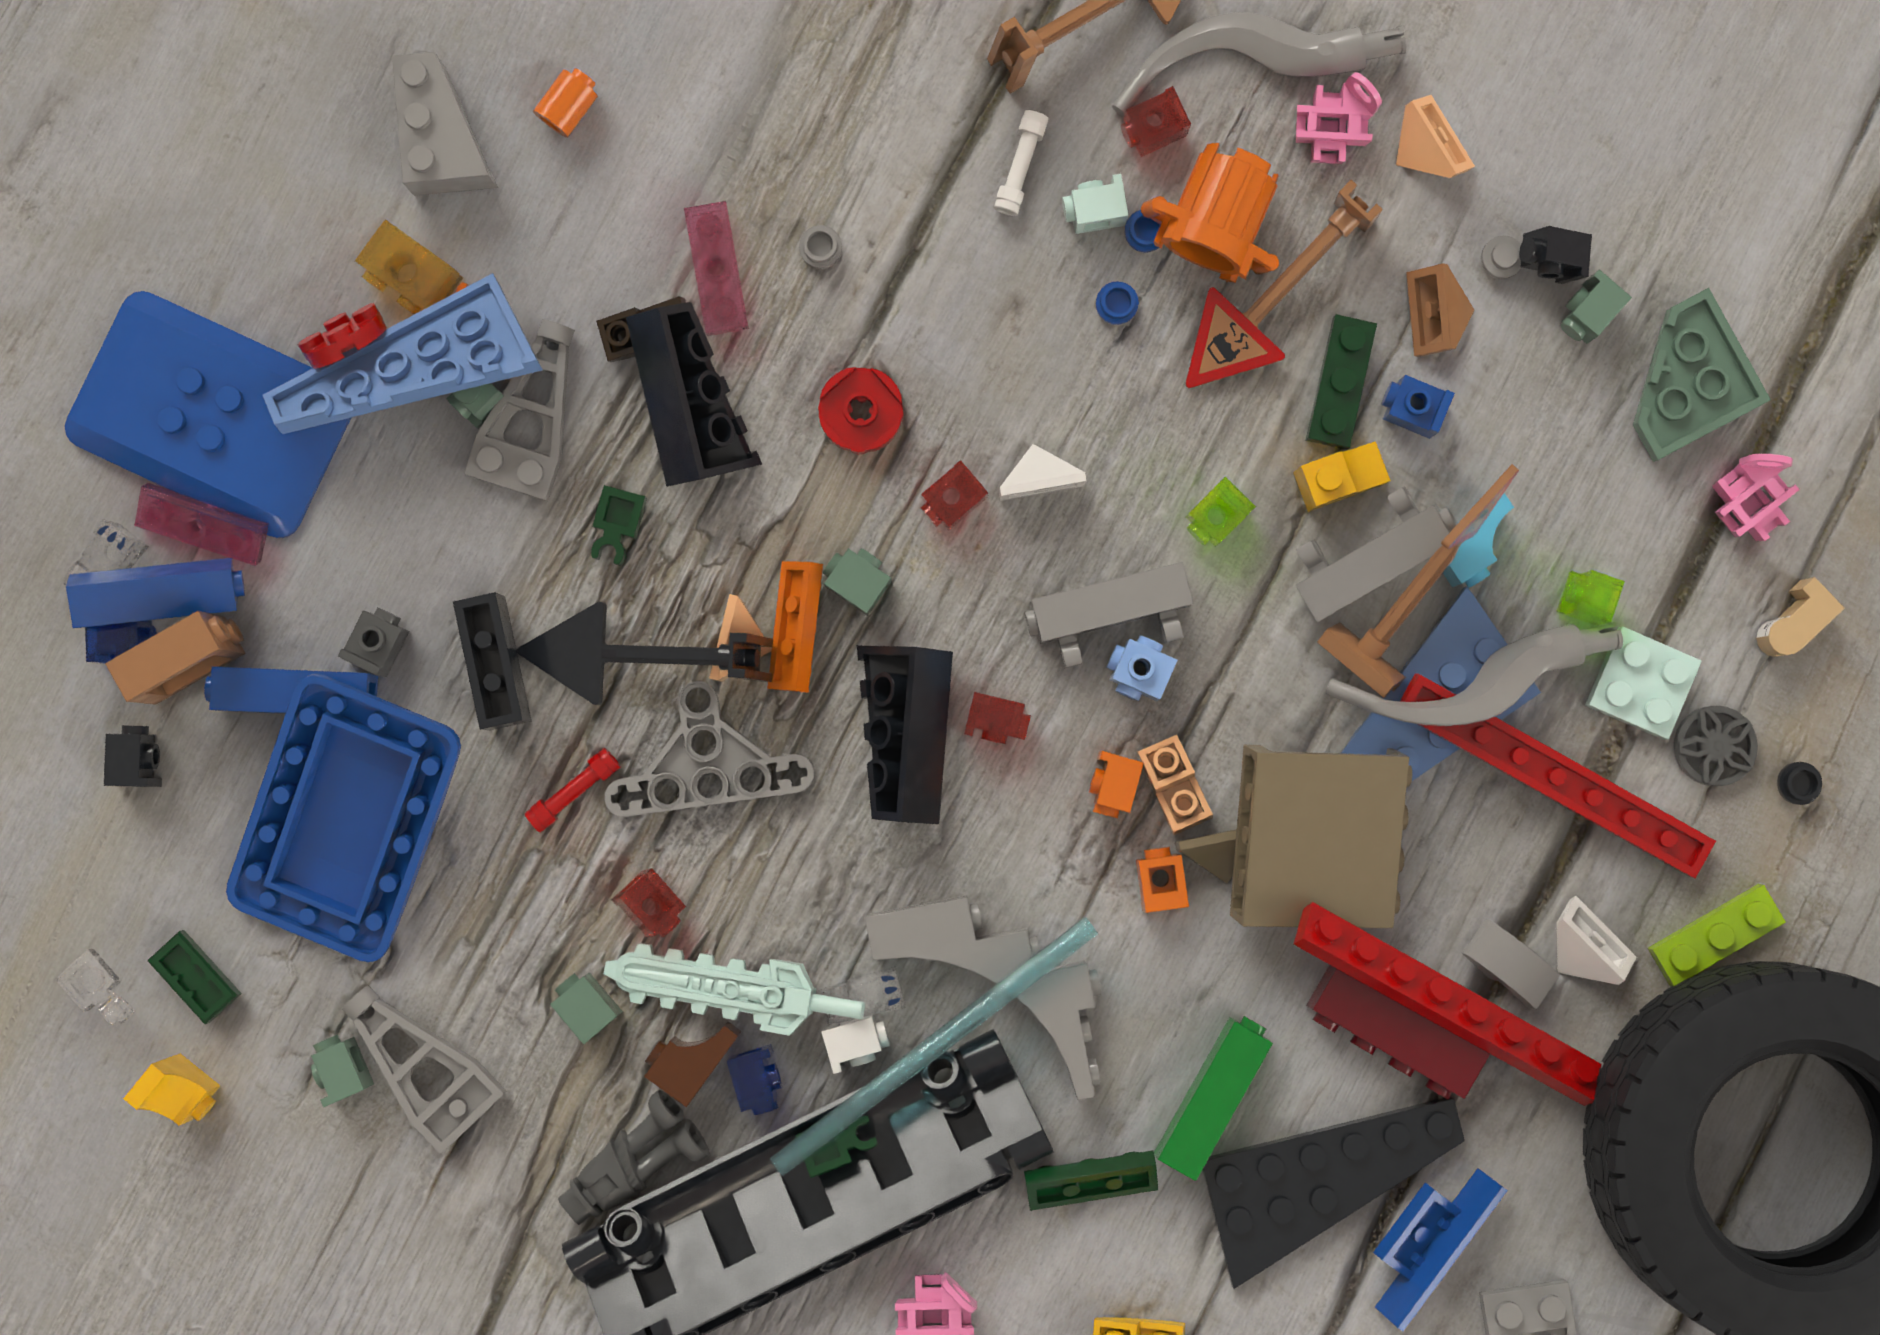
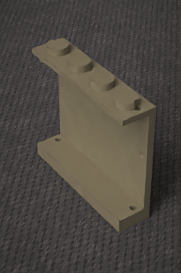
[1230,744,1412,928]

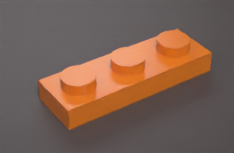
[767,561,823,693]

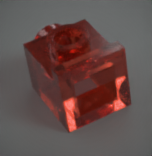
[1121,86,1191,157]
[920,460,988,531]
[964,692,1031,745]
[611,868,686,937]

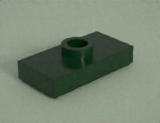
[147,930,242,1024]

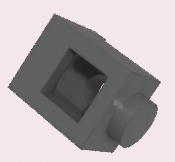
[338,607,410,677]

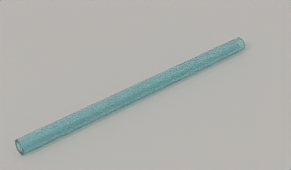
[770,917,1098,1176]

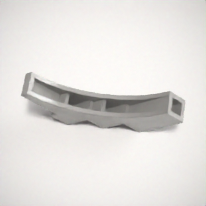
[865,895,1101,1100]

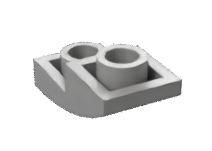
[1462,919,1560,1010]

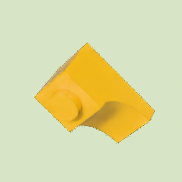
[1293,441,1391,512]
[123,1053,220,1126]

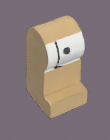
[1756,577,1845,657]

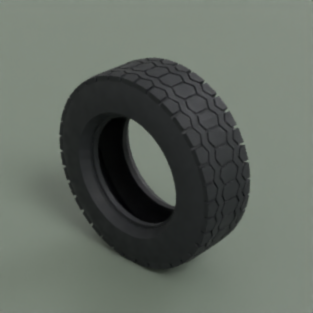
[1583,961,1880,1335]

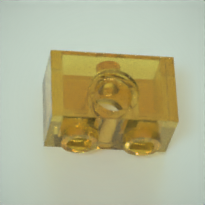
[355,219,463,315]

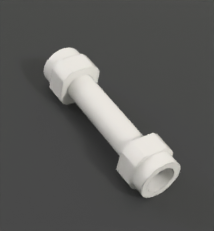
[993,110,1049,216]

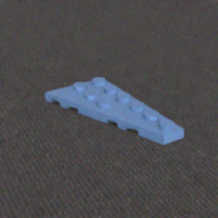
[263,273,543,434]
[1341,587,1541,781]

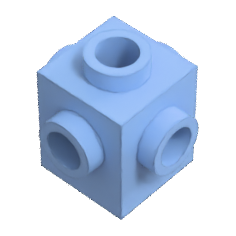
[1106,636,1178,701]

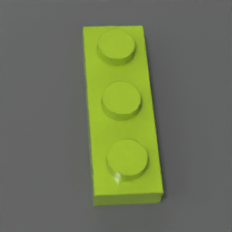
[1648,884,1786,986]

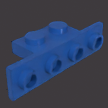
[1373,1168,1508,1331]

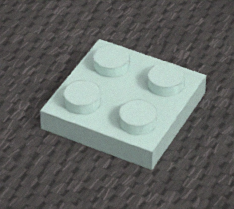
[1585,626,1702,740]

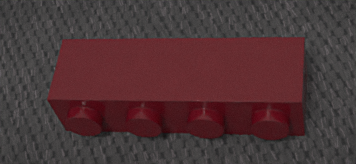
[1306,965,1490,1099]

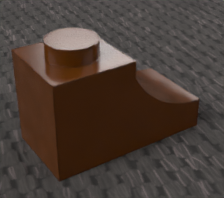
[644,1022,742,1107]

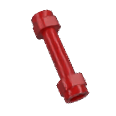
[524,748,621,833]

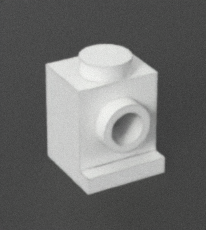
[821,1013,890,1074]

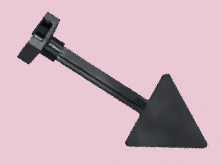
[517,601,773,705]

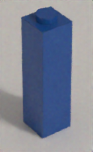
[66,558,245,628]
[204,666,378,714]

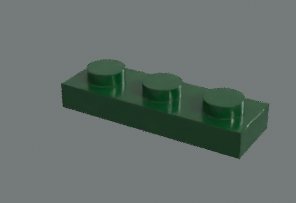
[1305,314,1377,450]
[1024,1150,1158,1211]

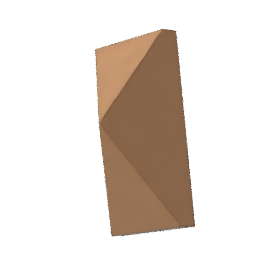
[1406,263,1474,357]

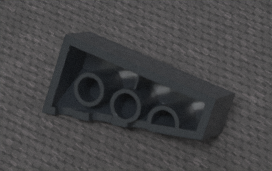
[626,302,762,487]
[856,645,953,824]

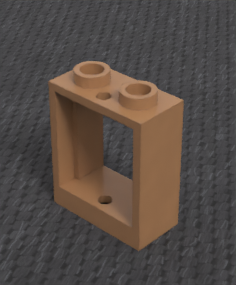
[105,611,246,705]

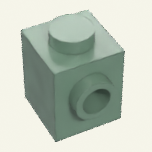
[823,548,892,616]

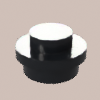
[1777,762,1822,805]

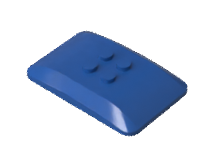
[65,291,352,538]
[226,674,461,962]

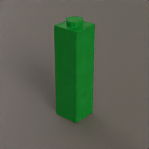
[1154,1016,1273,1181]

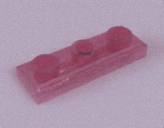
[684,201,749,336]
[134,483,269,566]

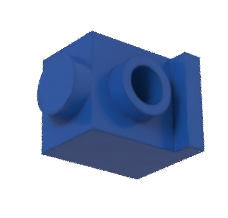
[1381,375,1455,439]

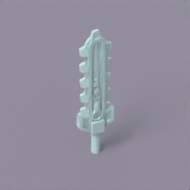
[603,943,865,1036]

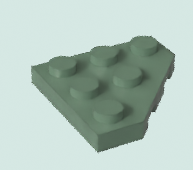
[1633,288,1771,462]

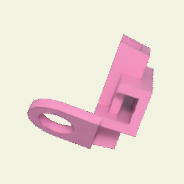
[1296,72,1382,164]
[1712,454,1800,541]
[895,1272,977,1335]

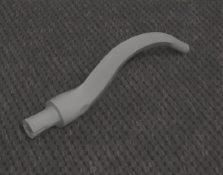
[1112,12,1407,116]
[1326,622,1623,726]

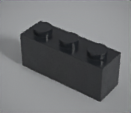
[453,592,532,731]

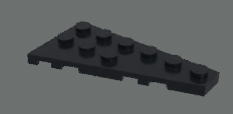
[1203,1096,1465,1289]

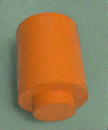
[533,68,598,138]

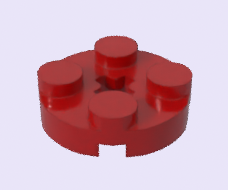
[297,303,387,369]
[818,367,904,455]

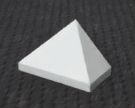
[999,444,1086,501]
[1557,896,1637,985]

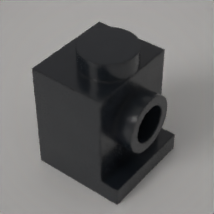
[1519,226,1592,284]
[104,725,162,787]

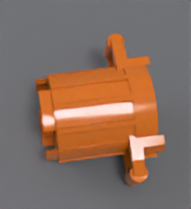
[1141,143,1279,283]

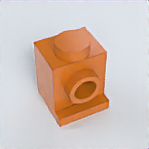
[1089,751,1144,819]
[1136,847,1189,913]

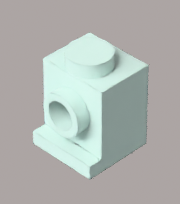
[1062,174,1129,234]

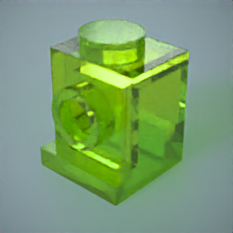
[1185,477,1256,547]
[1556,570,1625,626]

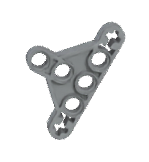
[604,681,815,817]

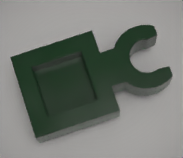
[591,485,647,566]
[795,1116,878,1179]

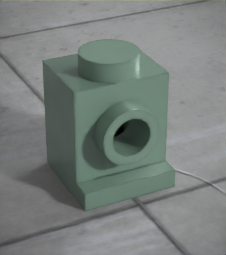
[1560,269,1632,344]
[446,383,504,429]
[311,1034,374,1108]

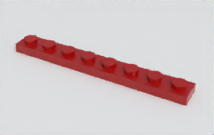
[1399,673,1716,879]
[1293,902,1602,1106]

